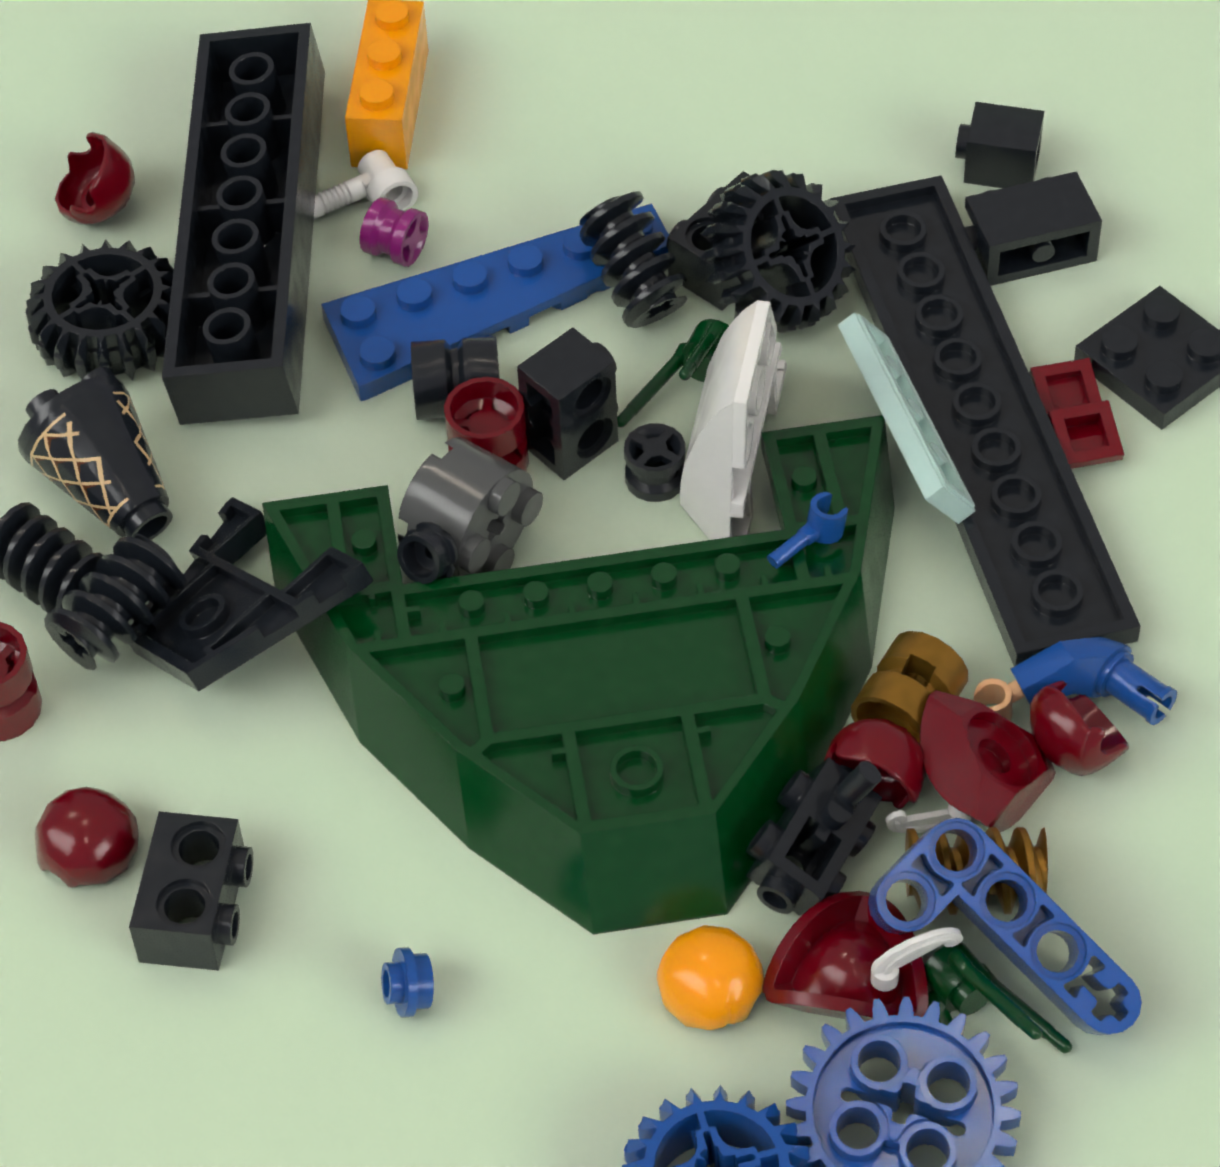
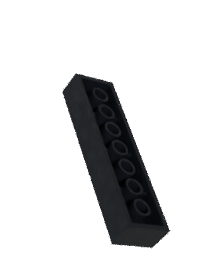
[162,23,325,425]

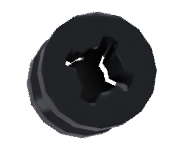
[624,423,686,502]

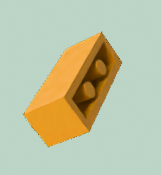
[345,0,429,169]

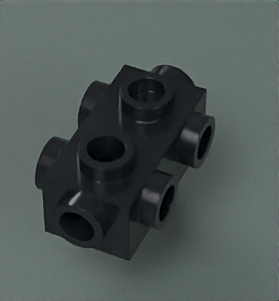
[746,757,882,916]

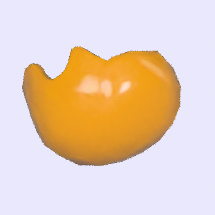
[657,925,765,1030]

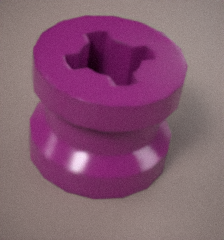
[359,197,429,267]

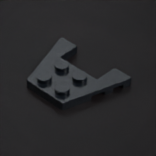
[129,497,374,691]

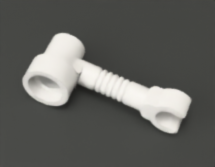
[314,150,418,219]

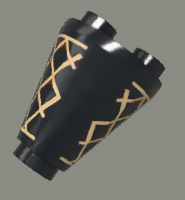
[18,367,173,540]

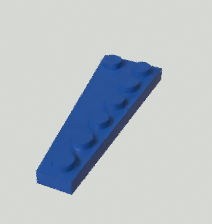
[321,203,669,401]

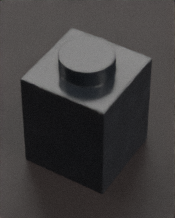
[955,102,1044,188]

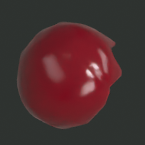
[54,132,135,225]
[1030,680,1129,776]
[824,719,926,809]
[35,787,139,888]

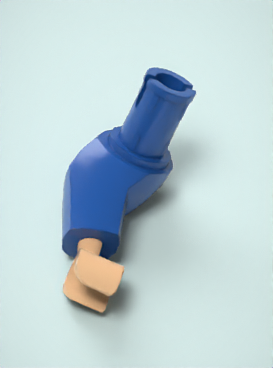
[974,637,1177,725]

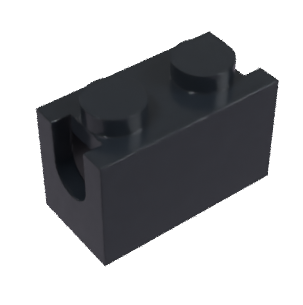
[965,171,1102,286]

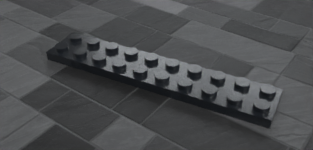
[830,175,1141,666]

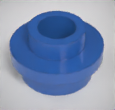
[381,947,434,1018]

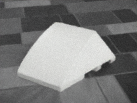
[680,300,787,540]

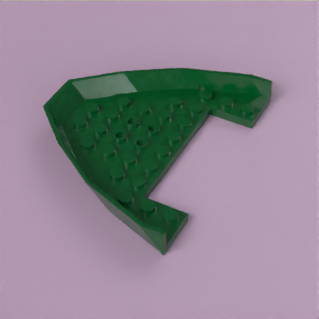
[262,415,895,935]

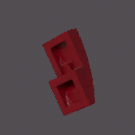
[1029,358,1125,469]

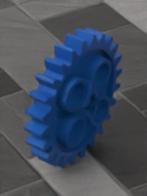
[786,997,1021,1167]

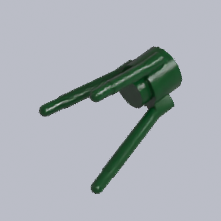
[617,319,729,428]
[924,942,1072,1053]

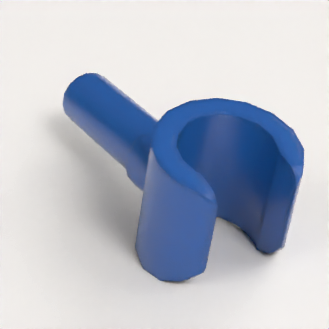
[767,492,848,569]

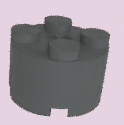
[397,437,543,577]

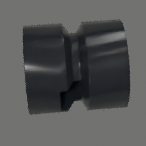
[411,336,500,420]

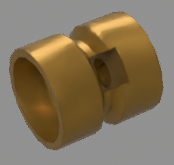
[851,631,968,743]

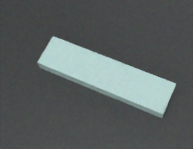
[838,313,975,524]

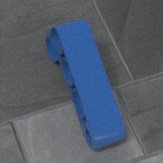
[868,818,1142,1035]

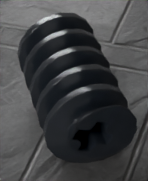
[579,191,687,328]
[0,502,103,613]
[44,533,188,670]

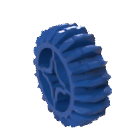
[622,1085,812,1167]

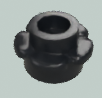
[397,522,458,584]

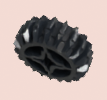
[700,170,856,333]
[25,240,174,381]

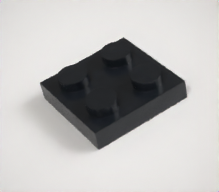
[1074,286,1220,430]

